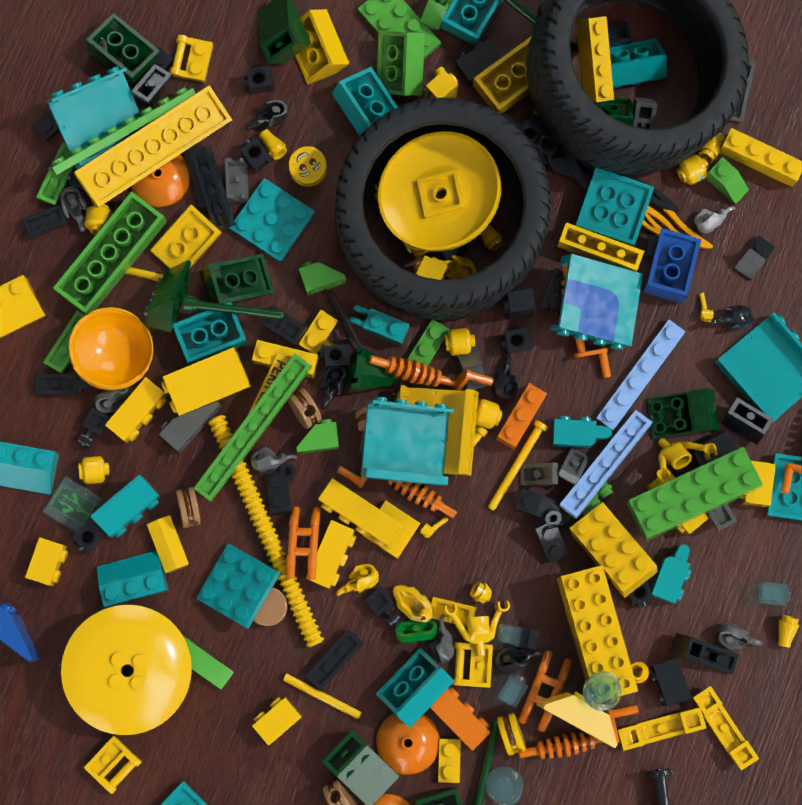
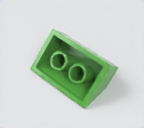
[377,31,425,96]

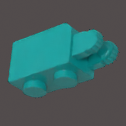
[349,305,409,347]
[552,416,612,448]
[650,544,691,604]

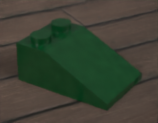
[199,254,275,305]

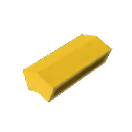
[147,515,189,573]

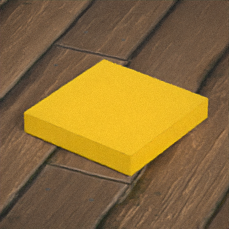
[364,500,421,559]

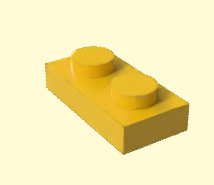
[298,310,338,354]
[438,739,461,783]

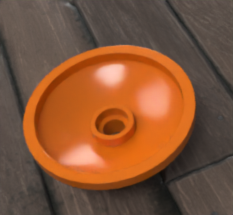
[130,155,191,208]
[376,713,440,775]

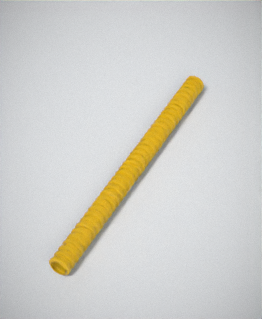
[208,415,324,647]

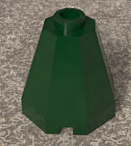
[347,347,397,393]

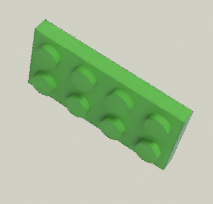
[358,0,441,59]

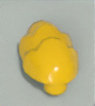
[393,585,433,623]

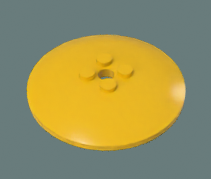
[378,131,501,252]
[61,605,192,735]

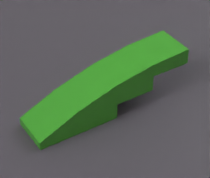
[183,635,234,690]

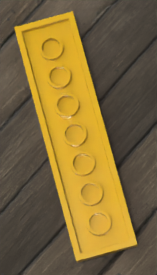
[74,85,232,208]

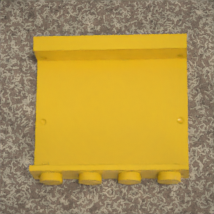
[397,385,479,476]

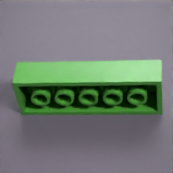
[53,191,167,315]
[627,447,763,542]

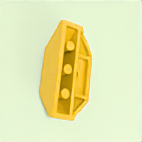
[537,692,617,748]

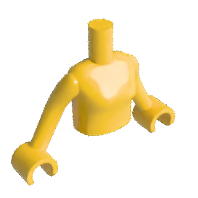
[657,438,717,485]
[442,600,510,656]

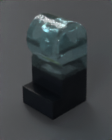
[496,624,539,649]

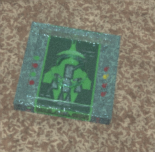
[43,476,102,532]

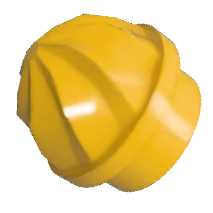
[470,582,492,603]
[631,662,649,683]

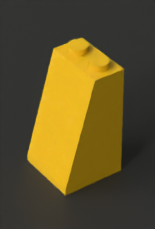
[161,348,251,416]

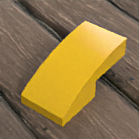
[431,597,476,627]

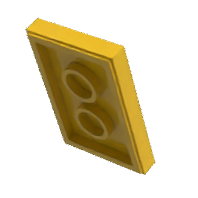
[150,205,222,269]

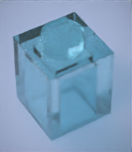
[757,582,791,606]
[496,673,528,708]

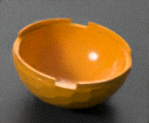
[68,307,153,391]

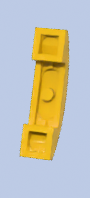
[693,686,759,771]
[618,707,706,751]

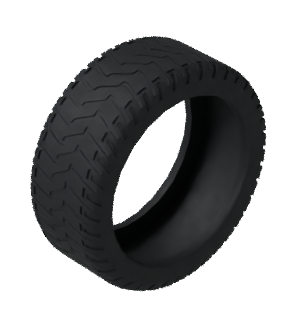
[526,0,749,175]
[335,97,551,320]

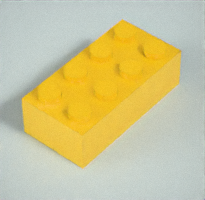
[473,36,532,114]
[570,502,657,598]

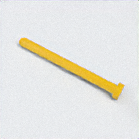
[488,420,548,511]

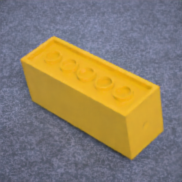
[556,565,638,703]

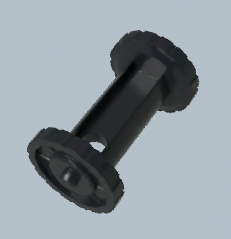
[645,768,673,805]

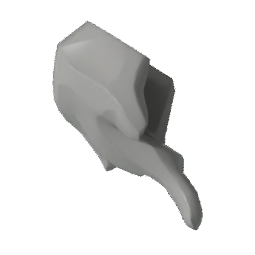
[694,207,735,233]

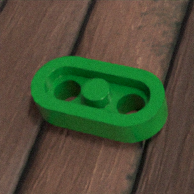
[395,619,438,643]

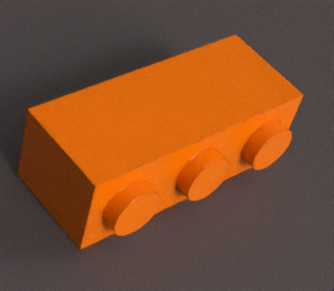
[496,383,547,450]
[430,686,491,751]

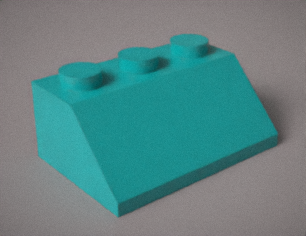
[609,38,667,88]
[332,67,398,136]
[0,442,59,495]
[91,474,161,538]
[97,551,169,608]

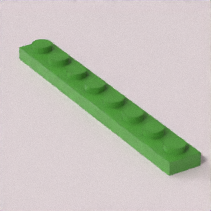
[48,87,196,175]
[194,353,313,501]

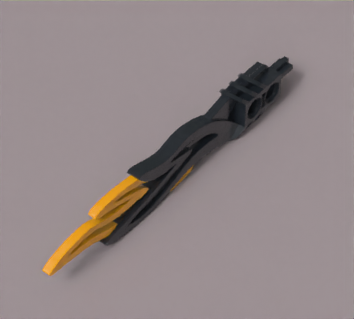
[505,115,713,249]

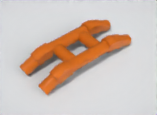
[286,507,321,580]
[518,650,572,732]

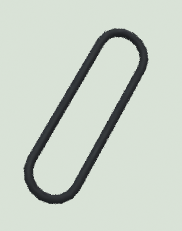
[328,290,362,349]

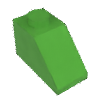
[420,0,453,30]
[705,157,749,205]
[299,261,346,295]
[297,419,339,454]

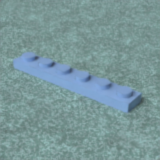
[596,320,686,431]
[559,410,652,519]

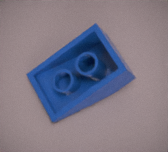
[643,228,701,303]
[0,602,40,662]

